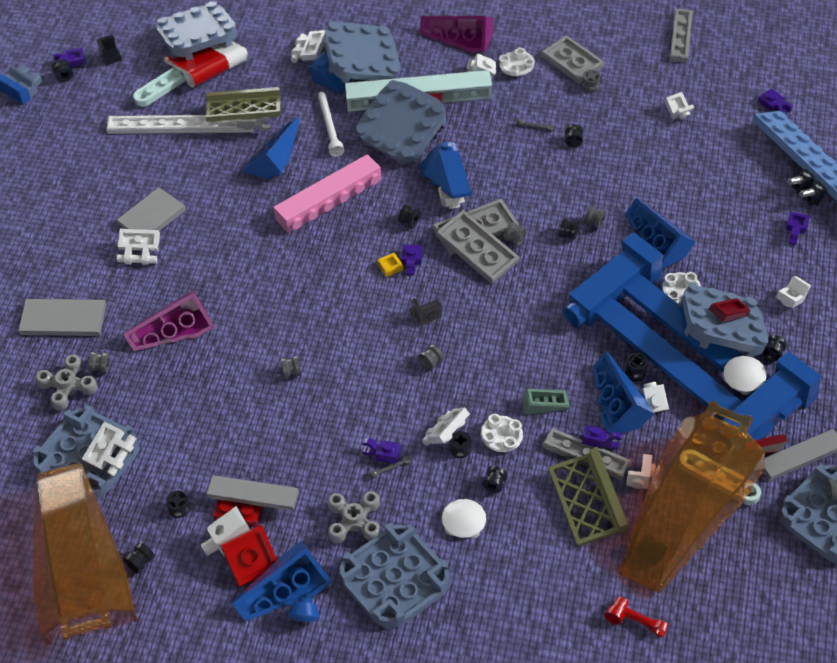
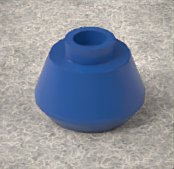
[288,597,320,622]

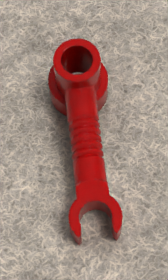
[604,597,669,637]

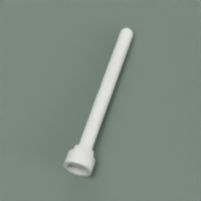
[318,92,344,157]

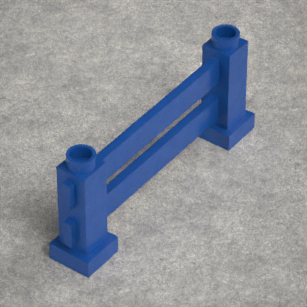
[563,232,822,454]

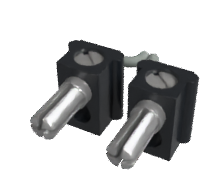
[787,169,827,206]

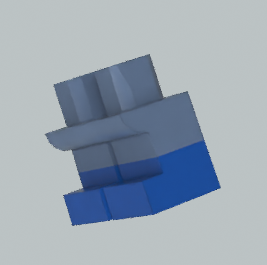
[0,65,42,105]

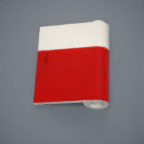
[164,41,248,88]

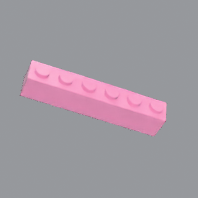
[273,154,381,233]

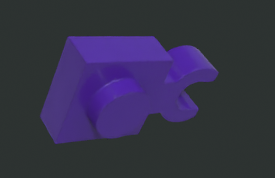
[53,47,86,67]
[758,88,792,114]

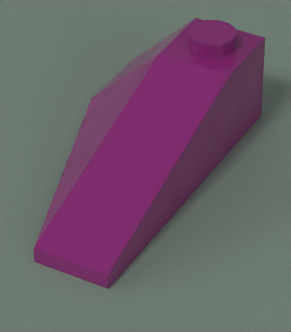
[420,16,493,52]
[123,290,215,351]

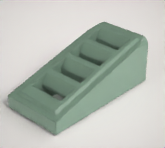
[522,389,570,414]

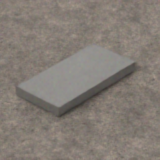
[433,199,519,255]
[436,210,520,284]
[19,299,106,336]

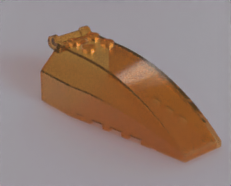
[619,401,765,594]
[33,463,138,645]

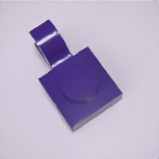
[786,211,810,245]
[401,244,422,275]
[582,426,622,450]
[362,437,402,464]

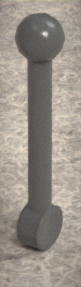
[516,119,554,132]
[369,456,411,478]

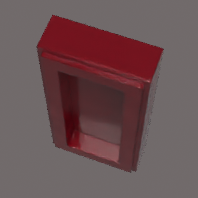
[709,298,751,322]

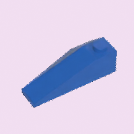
[310,50,353,95]
[242,117,300,179]
[419,142,472,199]
[625,198,695,269]
[592,352,654,434]
[231,541,332,621]

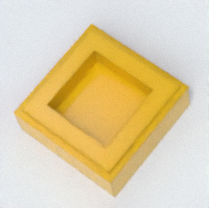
[377,253,403,277]

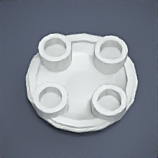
[499,48,535,76]
[662,272,701,304]
[723,356,767,395]
[481,414,523,452]
[442,499,486,538]

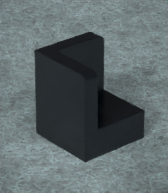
[96,34,122,66]

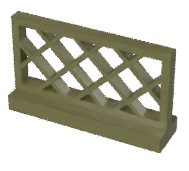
[206,87,281,122]
[548,447,629,547]

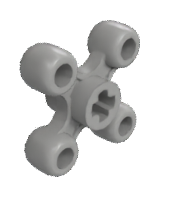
[35,355,97,411]
[328,491,381,544]

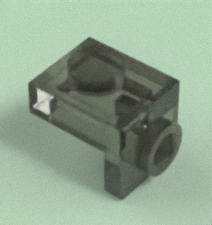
[409,298,442,325]

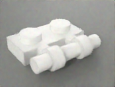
[290,30,325,63]
[117,229,160,265]
[422,407,470,446]
[82,421,137,476]

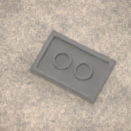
[541,35,604,83]
[117,188,186,231]

